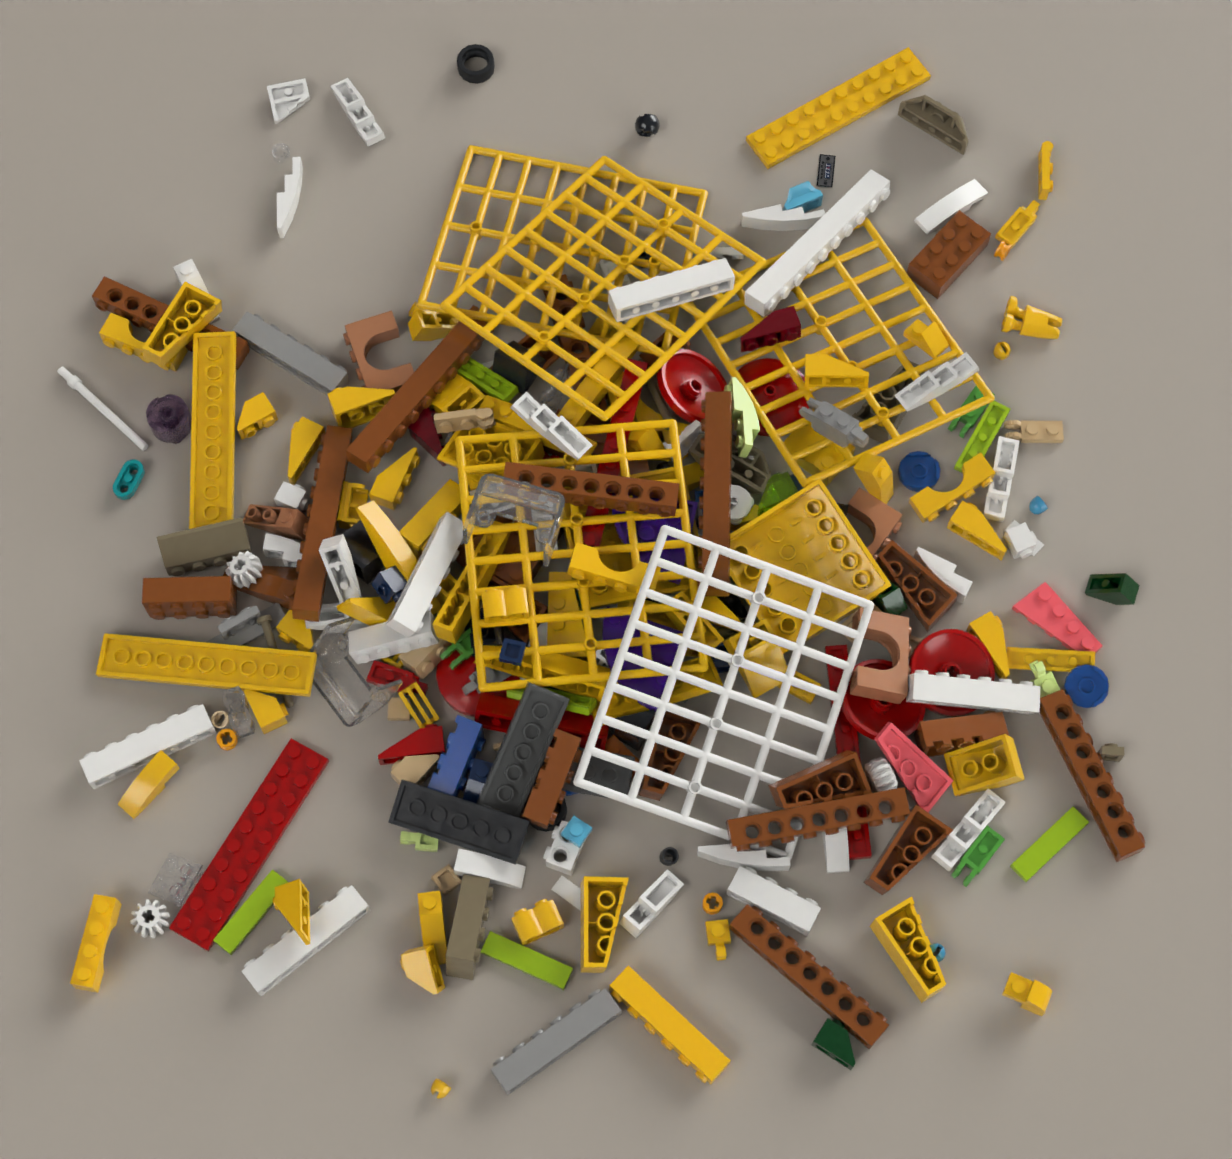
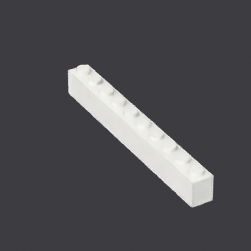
[745,170,890,317]

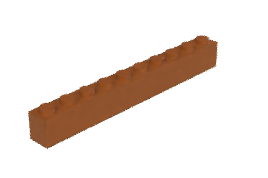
[346,305,495,473]
[698,391,732,597]
[289,425,353,622]

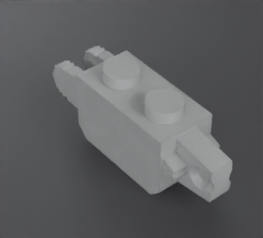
[799,398,869,448]

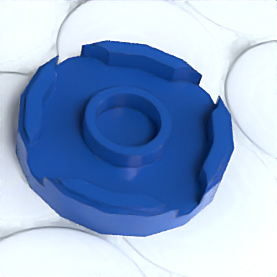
[898,451,941,492]
[1064,664,1109,708]

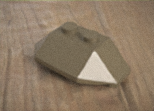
[898,95,969,155]
[688,433,772,494]

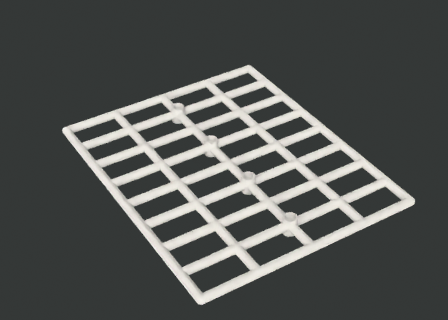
[573,525,874,860]

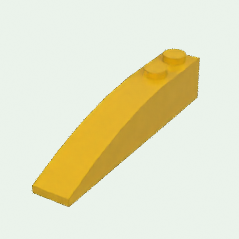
[557,335,640,427]
[478,395,597,456]
[355,500,442,615]
[432,520,511,644]
[474,645,610,702]

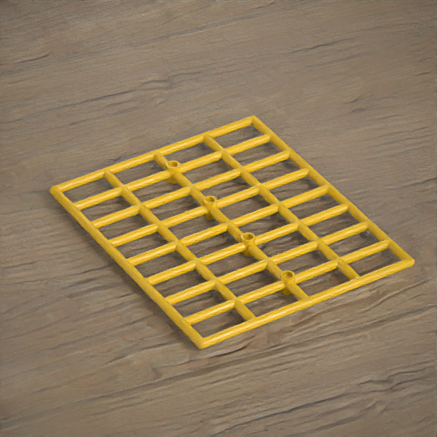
[417,145,708,355]
[440,156,766,421]
[688,217,995,488]
[455,419,709,692]

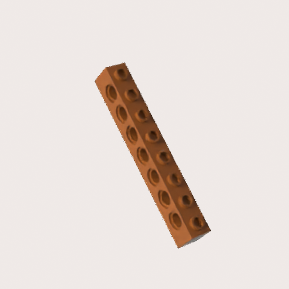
[543,274,612,425]
[92,276,250,370]
[502,462,679,517]
[1039,689,1145,862]
[726,787,910,852]
[729,904,889,1050]

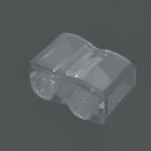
[222,686,255,739]

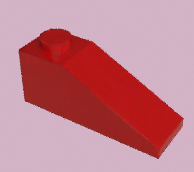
[378,724,446,765]

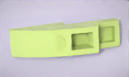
[724,377,760,458]

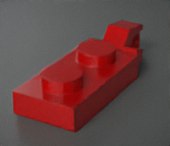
[366,660,428,696]

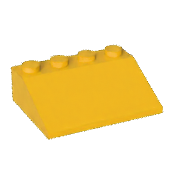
[437,421,545,486]

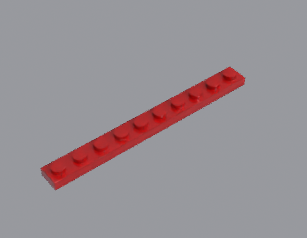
[582,358,648,547]
[824,644,872,860]

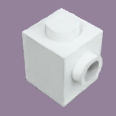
[274,481,310,512]
[1003,522,1037,559]

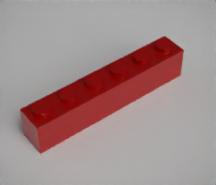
[474,693,609,750]

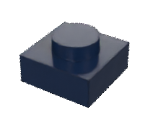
[499,638,526,666]

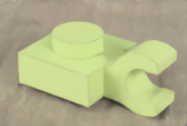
[1029,660,1060,698]
[400,831,439,852]

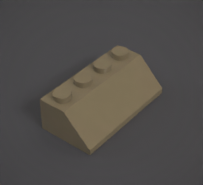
[157,517,253,576]

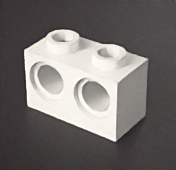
[543,820,585,876]

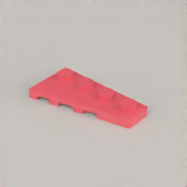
[1012,582,1103,653]
[874,722,954,812]

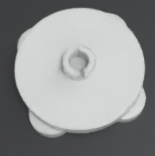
[731,484,754,525]

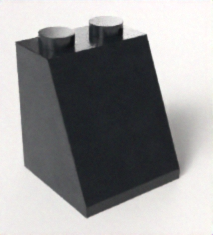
[343,520,384,584]

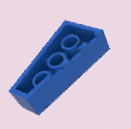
[428,715,486,797]

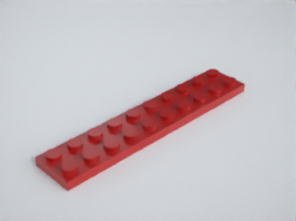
[169,738,329,952]

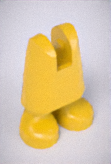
[1001,296,1062,339]

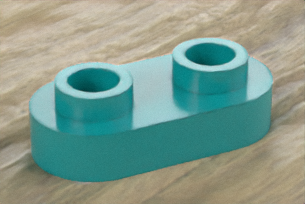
[113,459,145,500]

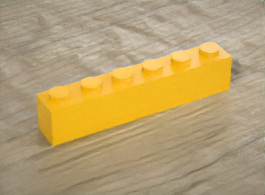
[609,965,731,1084]

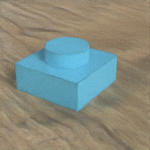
[561,816,592,848]

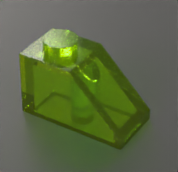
[757,471,798,516]

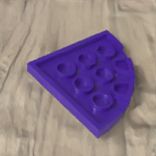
[612,493,698,585]
[602,606,683,712]

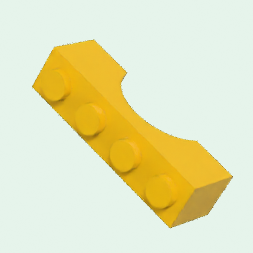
[99,313,188,372]
[909,452,995,523]
[567,542,661,598]
[70,894,122,993]

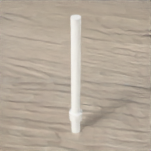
[57,366,149,451]

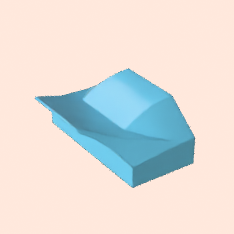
[783,181,823,213]

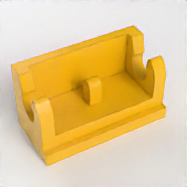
[337,481,369,529]

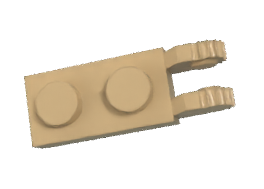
[434,408,496,434]
[1004,420,1064,443]

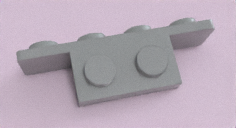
[206,603,286,646]

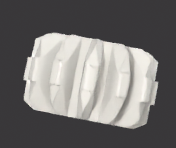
[225,551,263,588]
[865,757,898,792]
[130,899,170,938]

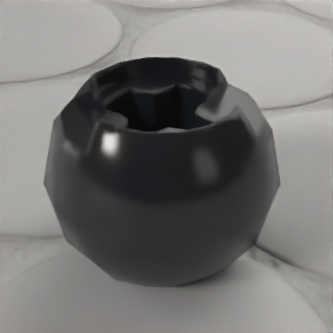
[635,114,660,137]

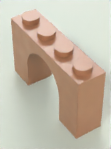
[343,310,414,393]
[847,487,903,562]
[850,608,912,704]

